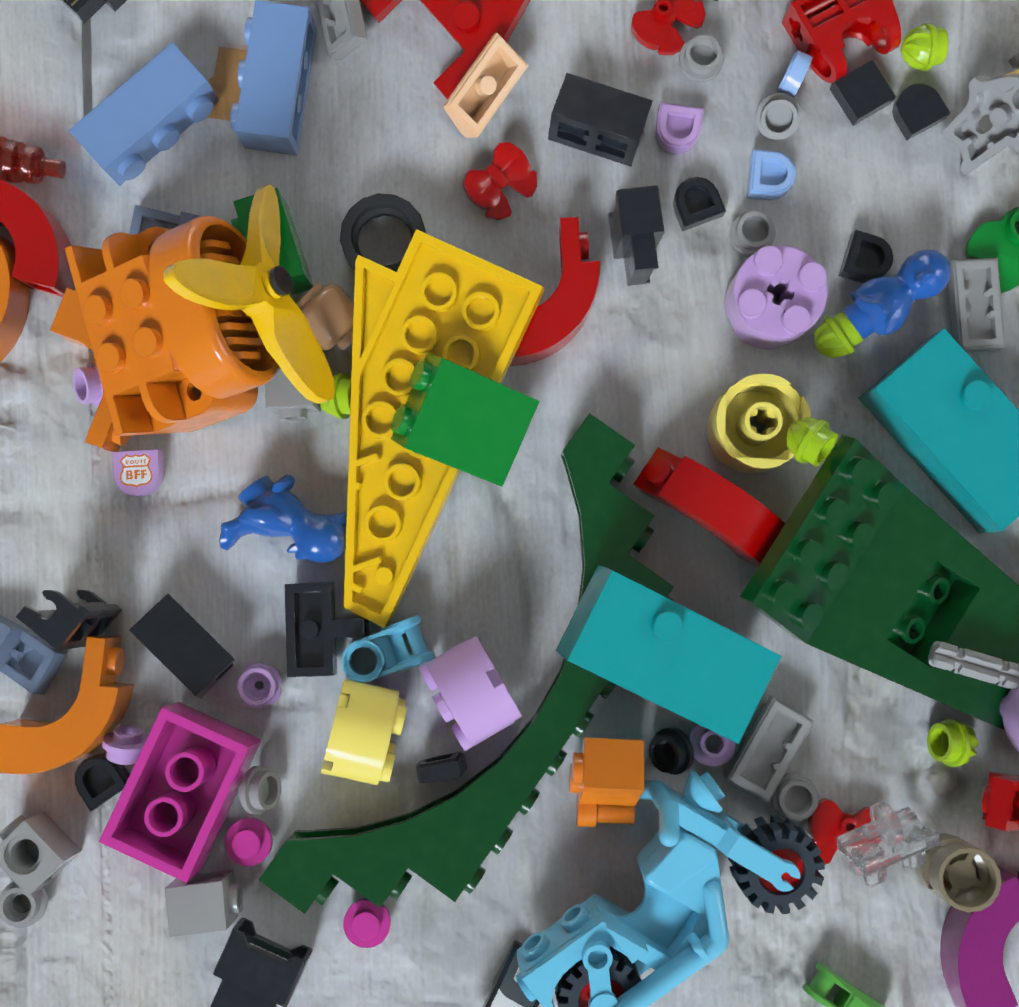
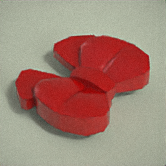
[631,0,706,55]
[462,142,537,221]
[808,798,884,871]

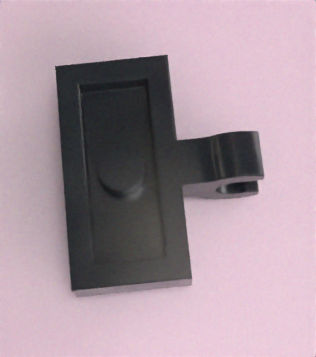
[284,582,370,677]

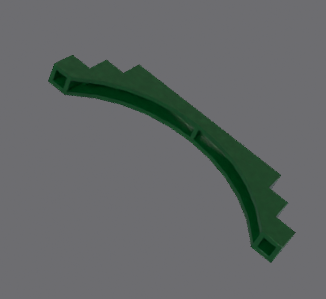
[259,413,674,914]

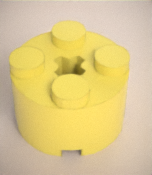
[707,374,811,474]
[321,679,407,785]

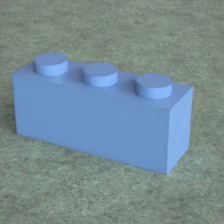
[230,0,317,155]
[68,42,220,186]

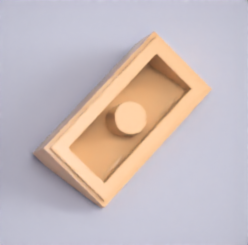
[443,33,528,138]

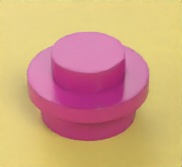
[225,817,273,866]
[343,898,391,948]

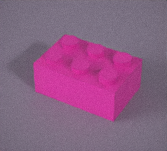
[99,702,262,883]

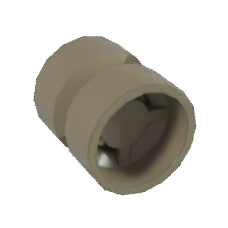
[914,833,1002,913]

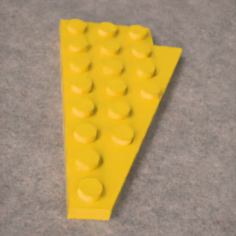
[344,229,545,628]

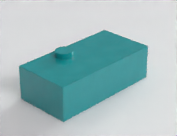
[858,328,1019,534]
[555,565,782,744]

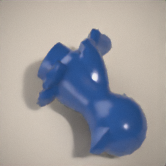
[843,249,951,339]
[219,474,347,563]

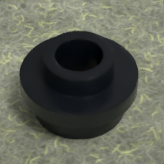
[649,727,694,775]

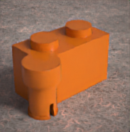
[569,737,644,827]

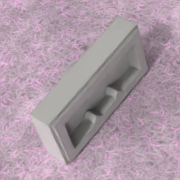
[317,0,368,61]
[948,258,1005,352]
[724,695,814,803]

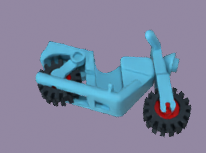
[516,769,825,1007]

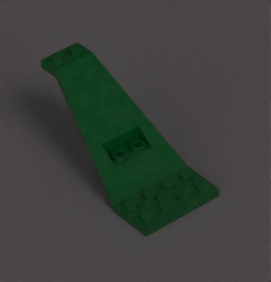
[740,434,1019,730]

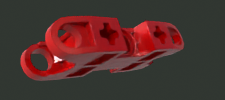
[782,0,901,83]

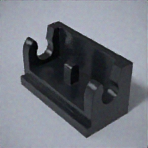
[548,73,653,167]
[16,590,122,650]
[129,594,235,699]

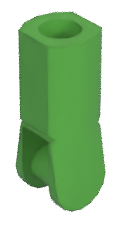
[802,962,885,1007]

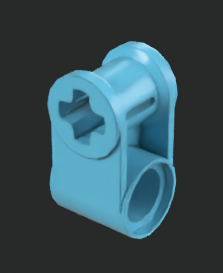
[341,614,436,683]

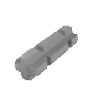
[928,641,1019,690]

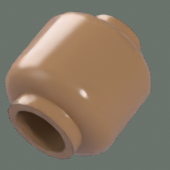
[296,282,354,351]

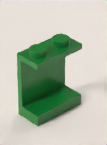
[391,352,540,487]

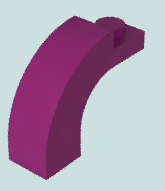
[940,865,1019,1007]

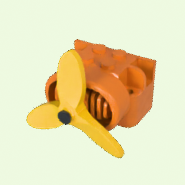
[64,184,335,436]

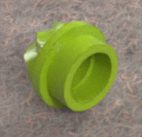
[900,23,948,71]
[814,311,863,359]
[320,373,351,419]
[786,417,838,467]
[927,719,979,767]

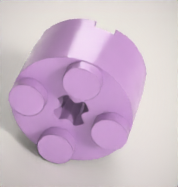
[724,246,828,350]
[419,635,522,751]

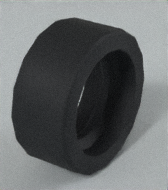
[340,193,427,272]

